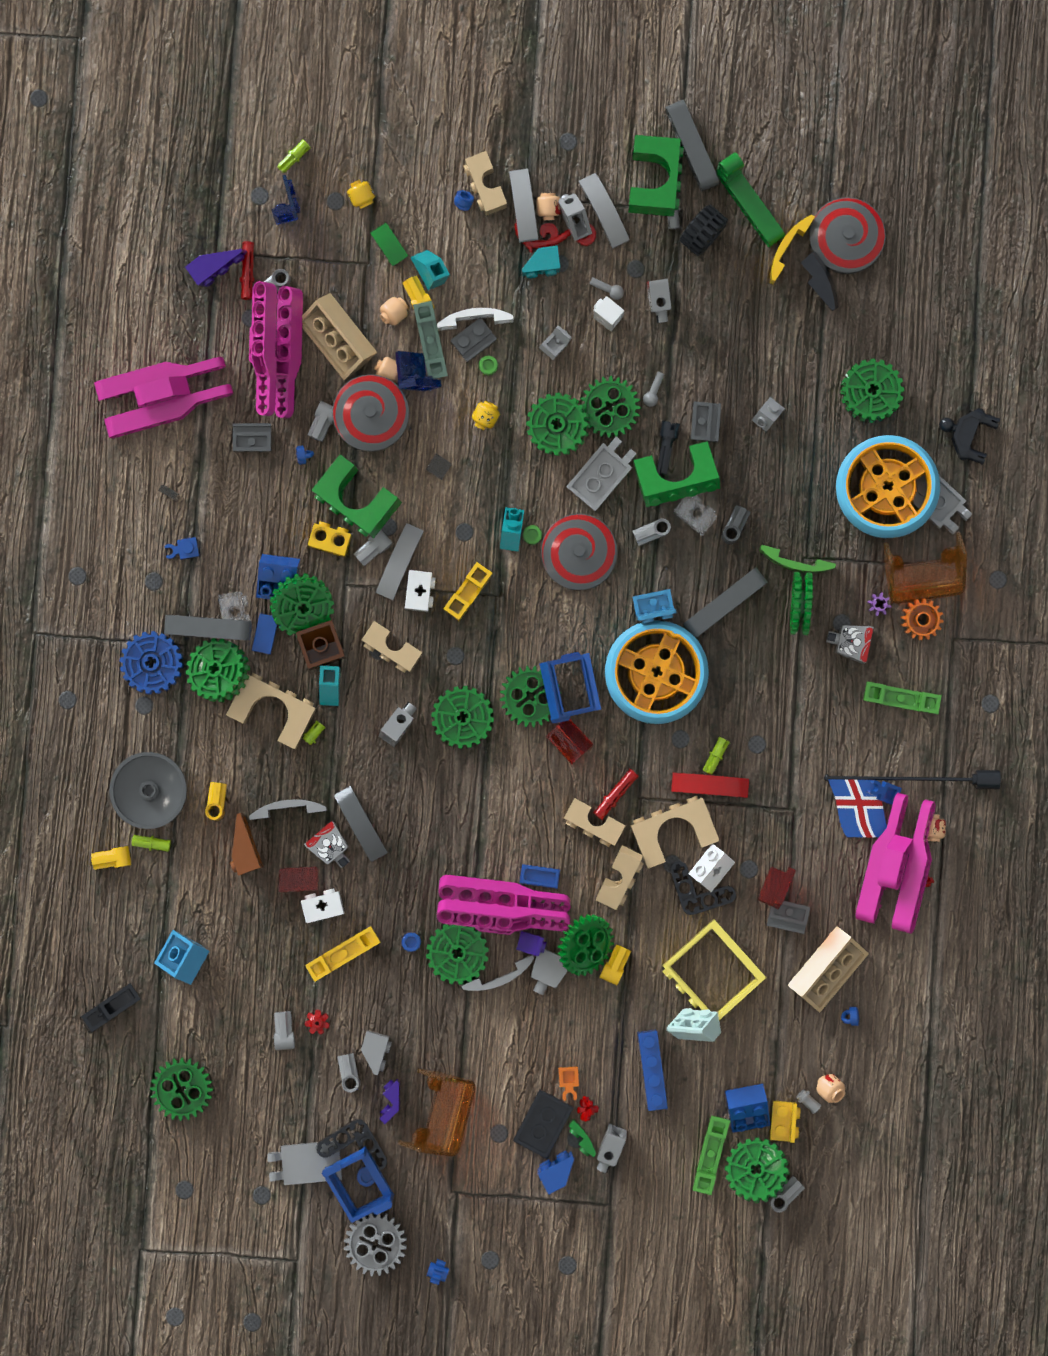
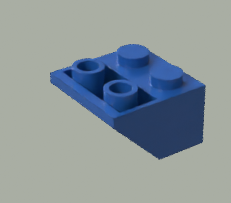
[256,554,300,599]
[725,1084,770,1133]
[537,1151,574,1195]

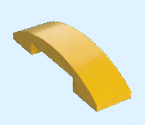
[770,215,815,285]
[305,926,381,982]

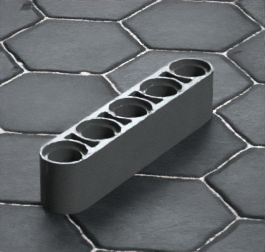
[665,100,719,192]
[683,567,768,638]
[164,615,251,640]

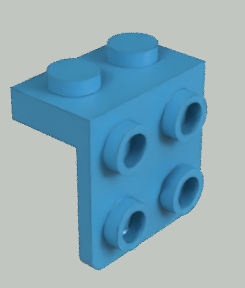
[632,589,677,623]

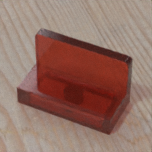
[546,719,593,764]
[278,867,319,892]
[758,867,796,909]

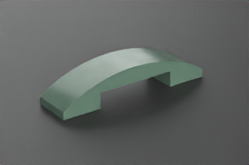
[413,301,448,380]

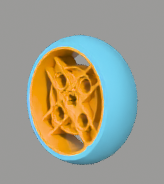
[836,435,940,538]
[605,620,709,724]

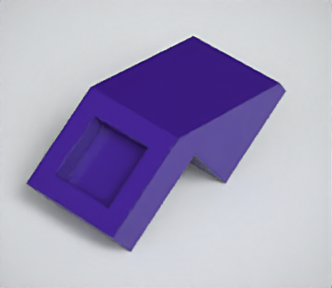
[516,930,546,957]
[380,1079,400,1124]

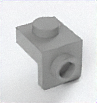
[539,326,572,360]
[752,397,785,431]

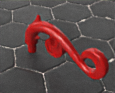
[514,221,596,253]

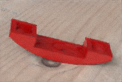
[671,773,749,798]

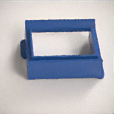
[539,652,601,723]
[322,1146,394,1223]

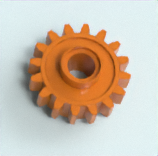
[900,598,944,640]

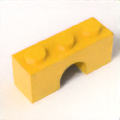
[443,562,493,621]

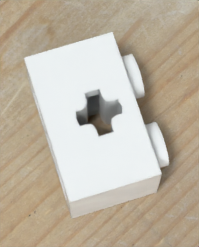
[593,296,624,331]
[405,570,436,612]
[689,844,735,892]
[301,888,345,923]

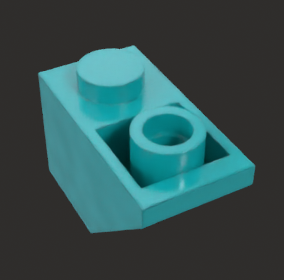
[522,246,560,278]
[411,250,450,290]
[500,508,524,552]
[319,666,341,706]

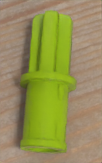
[277,139,311,173]
[703,737,730,775]
[132,835,171,852]

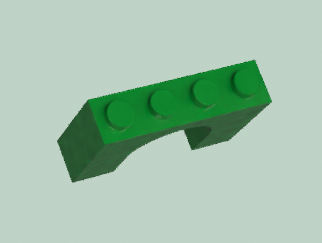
[628,135,684,217]
[634,441,720,507]
[312,455,402,539]

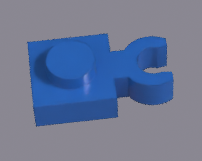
[164,537,200,560]
[866,780,902,805]

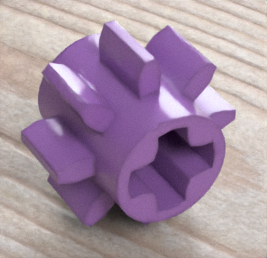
[867,592,891,616]

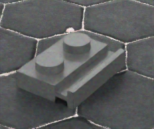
[450,317,497,363]
[690,401,721,442]
[233,423,272,452]
[766,898,810,934]

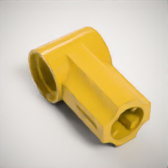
[402,276,435,309]
[205,782,227,821]
[91,846,132,870]
[599,944,631,986]

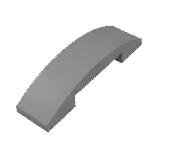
[509,169,538,243]
[579,173,630,249]
[376,523,424,600]
[249,799,328,820]
[462,955,534,991]

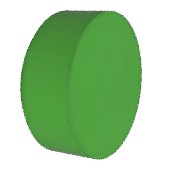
[479,356,498,376]
[523,525,542,545]

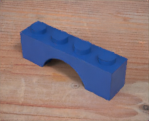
[637,1029,668,1111]

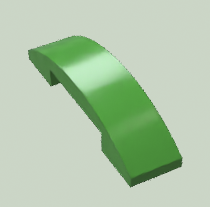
[759,545,836,573]
[863,682,942,714]
[693,1115,730,1195]

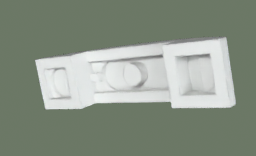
[437,308,513,331]

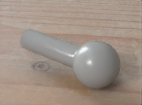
[589,277,624,300]
[643,371,664,407]

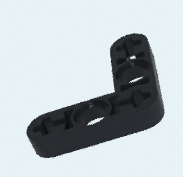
[670,861,736,915]
[316,1119,387,1170]

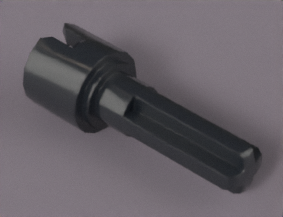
[656,421,681,475]

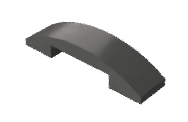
[334,786,388,862]

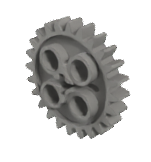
[344,1213,407,1276]

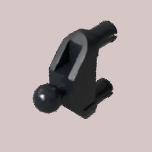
[939,408,1000,465]

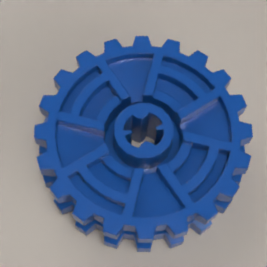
[119,631,184,695]

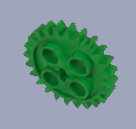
[580,376,642,438]
[500,665,561,728]
[558,914,614,976]
[150,1057,214,1121]

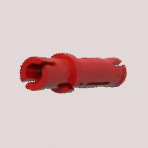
[239,241,255,300]
[593,768,639,820]

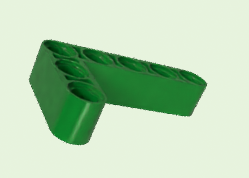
[716,152,785,248]

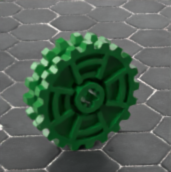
[840,359,904,423]
[526,393,590,456]
[790,572,813,635]
[270,573,334,637]
[186,638,250,703]
[431,686,494,748]
[426,924,489,985]
[725,1138,790,1203]

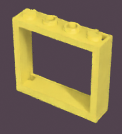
[662,919,766,1020]

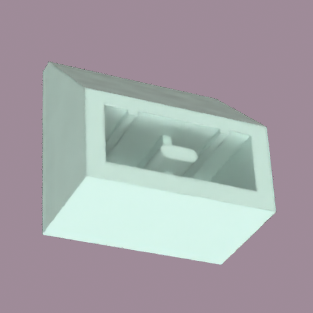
[667,1008,721,1042]

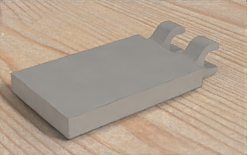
[566,437,637,512]
[907,475,972,535]
[267,1140,342,1185]

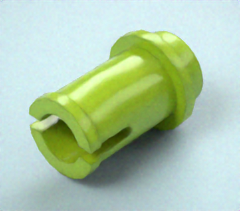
[302,720,326,745]

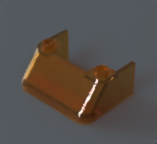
[884,532,967,604]
[398,1069,476,1156]

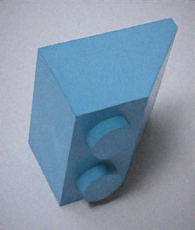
[154,930,209,985]

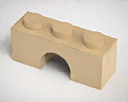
[463,151,507,216]
[362,621,423,673]
[564,798,626,847]
[596,845,644,910]

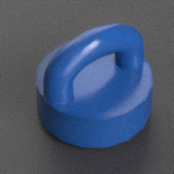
[454,190,474,211]
[296,445,314,465]
[841,1006,859,1026]

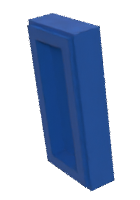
[252,613,278,655]
[520,864,560,889]

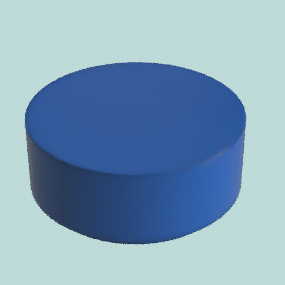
[402,932,421,952]
[357,1166,375,1186]

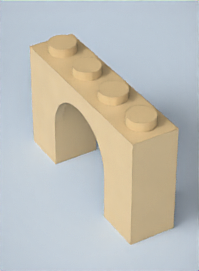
[226,673,316,750]
[630,796,720,869]

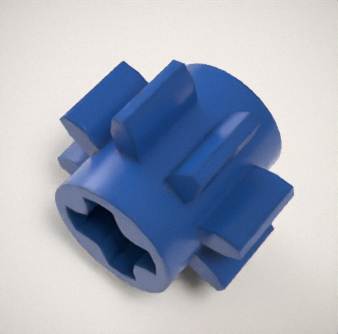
[426,1259,449,1285]

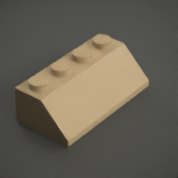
[302,293,377,380]
[788,926,869,1013]

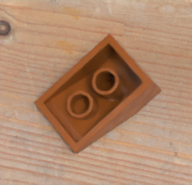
[230,813,264,876]

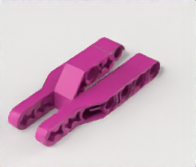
[249,281,303,418]
[94,357,234,439]
[855,793,936,934]
[437,875,571,935]

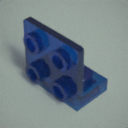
[271,175,301,225]
[395,351,442,392]

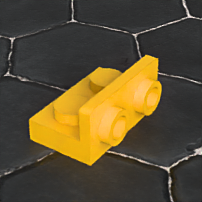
[770,1101,800,1143]

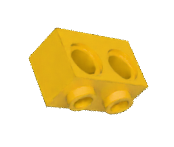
[308,522,352,558]

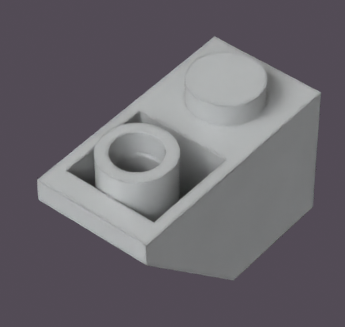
[361,1030,392,1075]

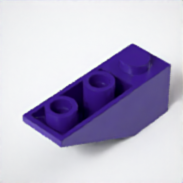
[185,249,248,287]

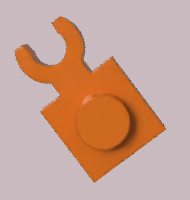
[559,1066,579,1101]

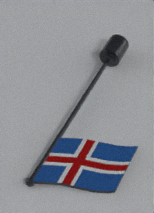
[824,770,1001,838]

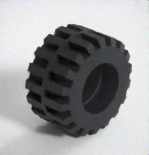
[680,204,728,256]

